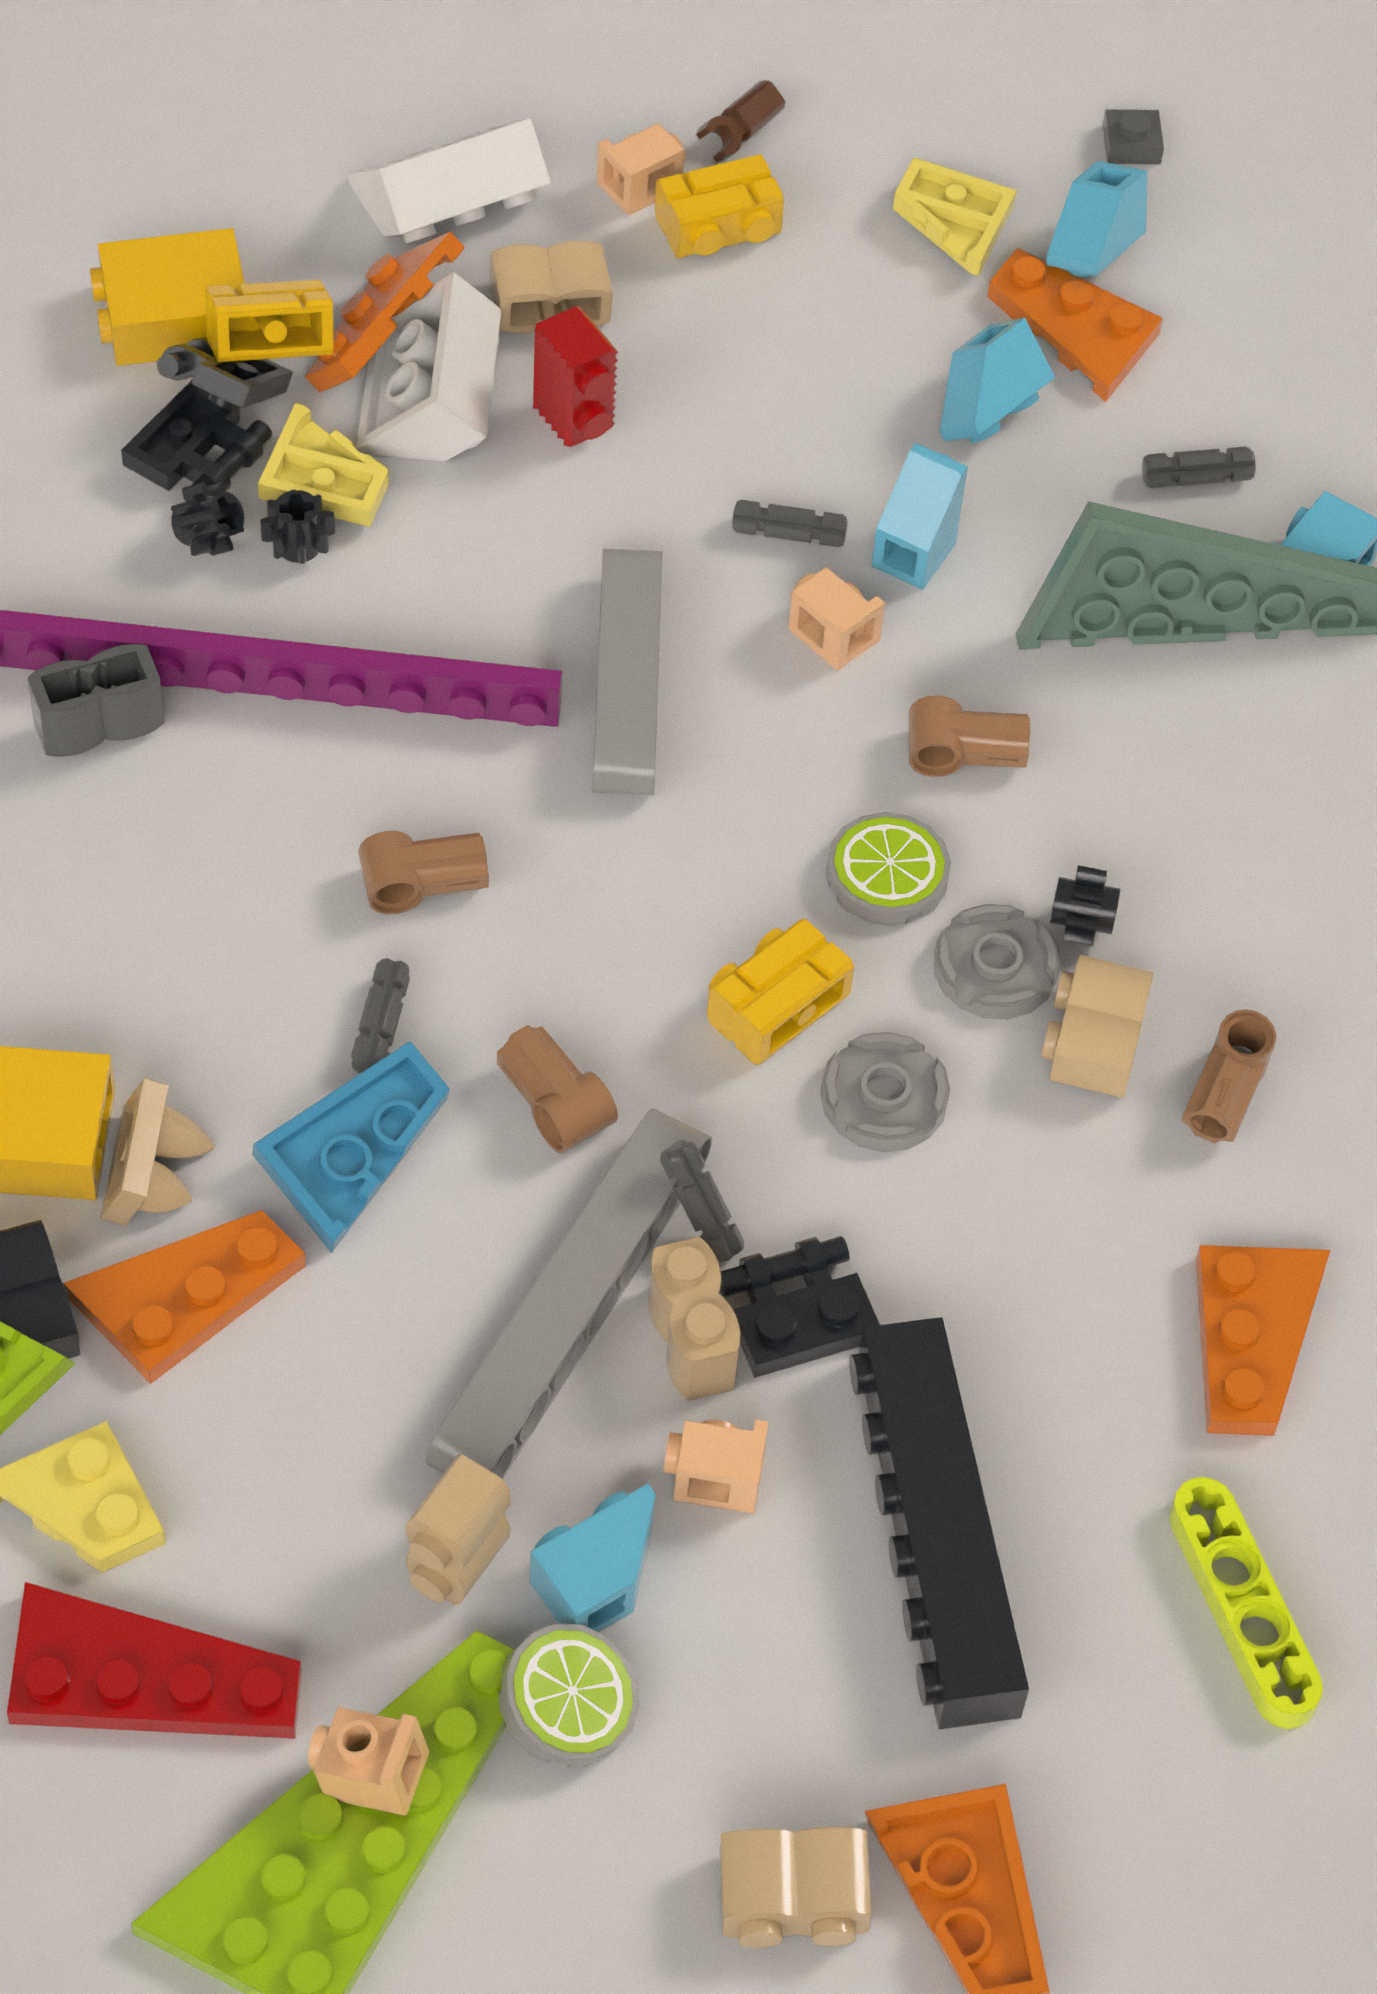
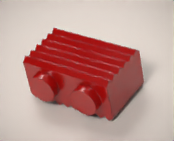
[533,306,618,447]

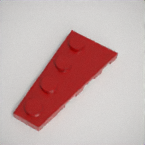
[7,1582,302,1739]

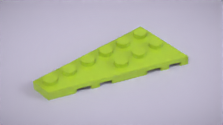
[131,1630,515,1994]

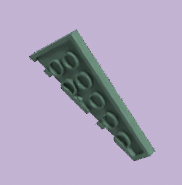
[1015,501,1377,649]

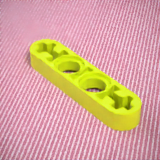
[1169,1477,1323,1729]

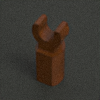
[696,80,785,163]

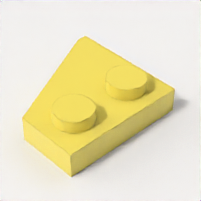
[893,157,1017,276]
[258,403,389,527]
[0,1421,166,1573]

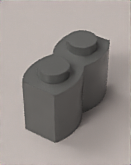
[27,644,164,757]

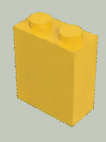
[89,228,245,366]
[0,1046,116,1200]

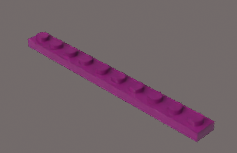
[0,610,562,727]

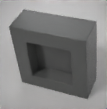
[1103,109,1164,164]

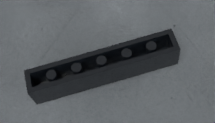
[849,1317,1029,1730]

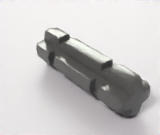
[1142,446,1256,488]
[732,499,848,547]
[351,958,410,1073]
[660,1140,744,1263]

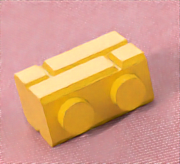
[655,154,784,259]
[205,279,334,362]
[707,918,854,1065]

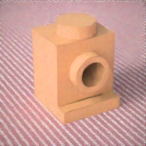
[597,123,685,216]
[788,567,885,671]
[663,1419,769,1514]
[308,1707,429,1816]

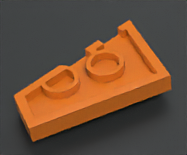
[304,231,465,393]
[987,248,1163,402]
[63,1210,306,1384]
[1196,1245,1331,1436]
[864,1784,1050,1994]

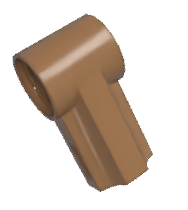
[909,695,1030,777]
[358,831,489,914]
[1182,1009,1277,1143]
[497,1025,618,1153]

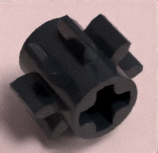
[171,482,244,556]
[260,489,335,564]
[1050,865,1121,946]

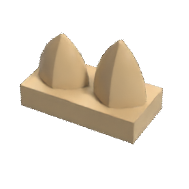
[100,1077,215,1226]

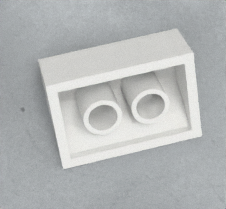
[347,118,551,243]
[356,271,502,462]

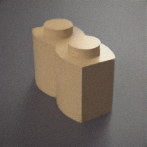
[489,240,613,333]
[1041,955,1154,1098]
[648,1237,740,1401]
[405,1454,511,1605]
[719,1827,871,1948]

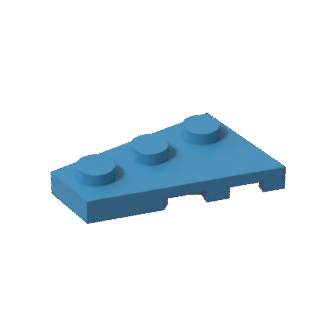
[252,1041,450,1253]

